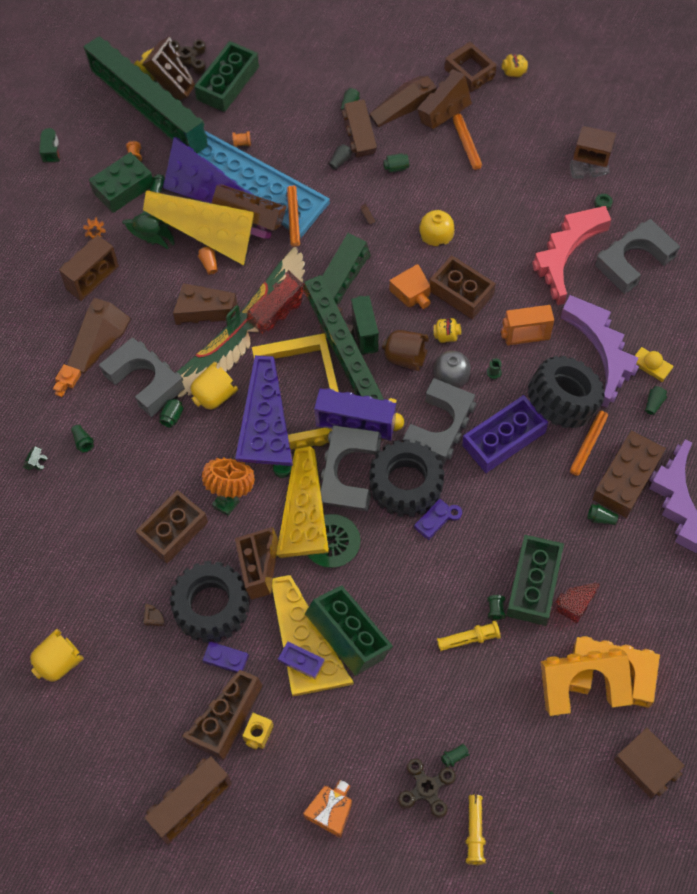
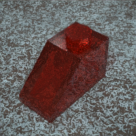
[556,583,600,624]

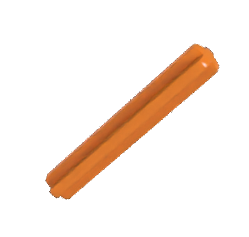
[453,114,482,170]
[287,185,300,247]
[570,411,608,476]

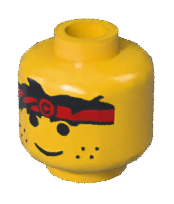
[502,54,528,77]
[433,318,461,343]

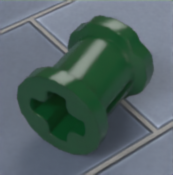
[487,595,506,620]

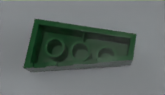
[322,233,371,305]

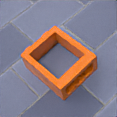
[501,305,554,345]

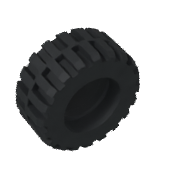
[528,356,605,428]
[370,439,444,517]
[170,561,249,643]

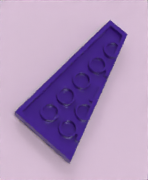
[163,137,252,203]
[235,355,293,466]

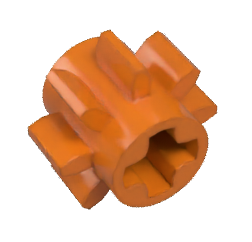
[83,217,106,239]

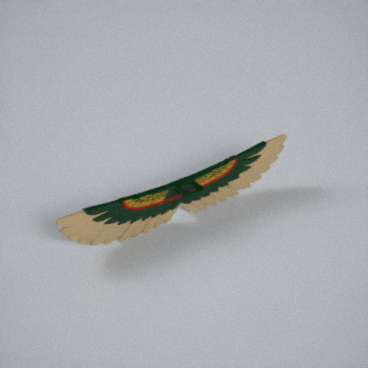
[177,247,305,398]

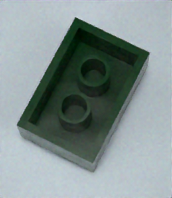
[89,152,153,213]

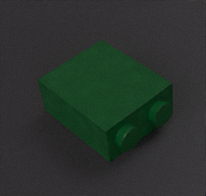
[351,296,379,355]

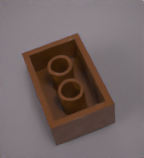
[59,235,119,301]
[429,255,496,320]
[136,490,208,564]

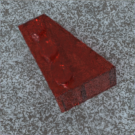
[247,270,304,334]

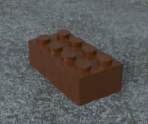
[592,430,666,518]
[145,756,232,845]

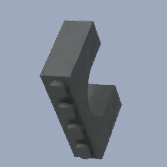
[595,219,680,294]
[99,337,185,417]
[403,378,477,465]
[320,426,382,512]

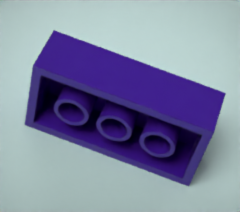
[314,388,396,441]
[462,395,548,473]

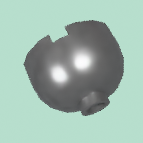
[434,351,470,388]

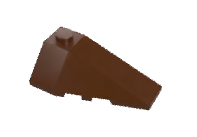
[370,76,437,127]

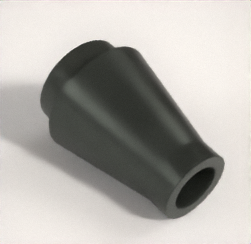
[328,144,352,170]

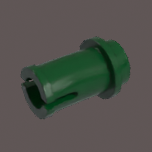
[150,174,165,193]
[487,358,502,380]
[441,743,469,768]

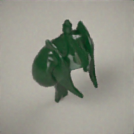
[122,211,175,249]

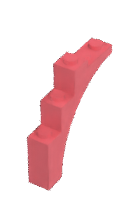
[532,206,611,305]

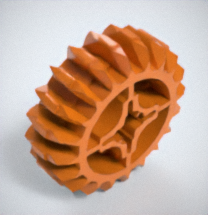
[202,457,255,499]

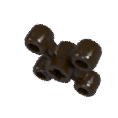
[171,39,206,75]
[398,758,456,819]

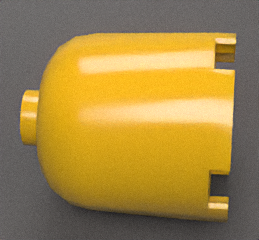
[190,362,239,410]
[30,629,84,682]

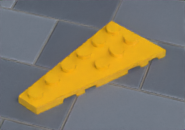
[143,191,254,265]
[276,446,329,558]
[272,575,354,697]

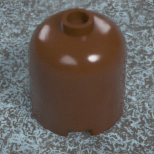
[382,330,429,371]

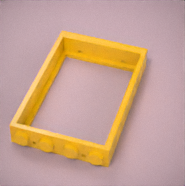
[252,333,339,450]

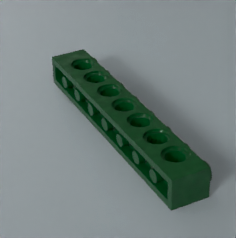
[303,275,384,400]

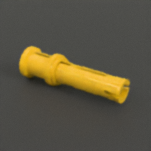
[437,621,500,651]
[466,795,486,865]

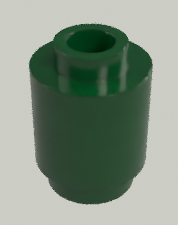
[383,153,409,173]
[159,399,184,428]

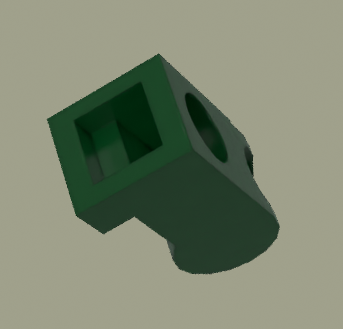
[39,128,60,163]

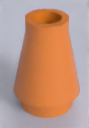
[198,247,218,275]

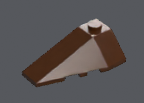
[67,298,131,374]

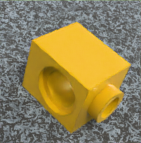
[243,713,273,749]

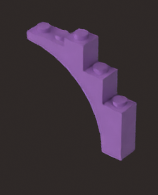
[561,295,639,408]
[649,439,697,553]

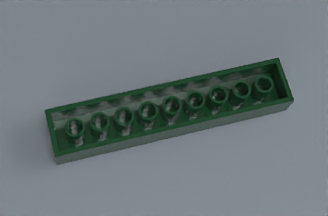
[83,36,208,154]

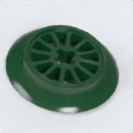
[308,514,360,568]

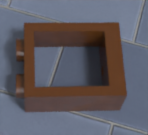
[444,41,497,93]

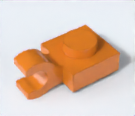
[53,364,81,397]

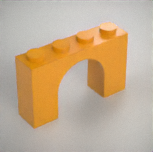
[569,636,660,708]
[541,648,633,716]

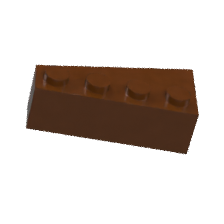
[211,184,287,231]
[182,670,263,760]

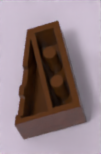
[141,37,195,100]
[417,69,472,129]
[341,100,377,158]
[173,283,238,325]
[235,527,278,600]

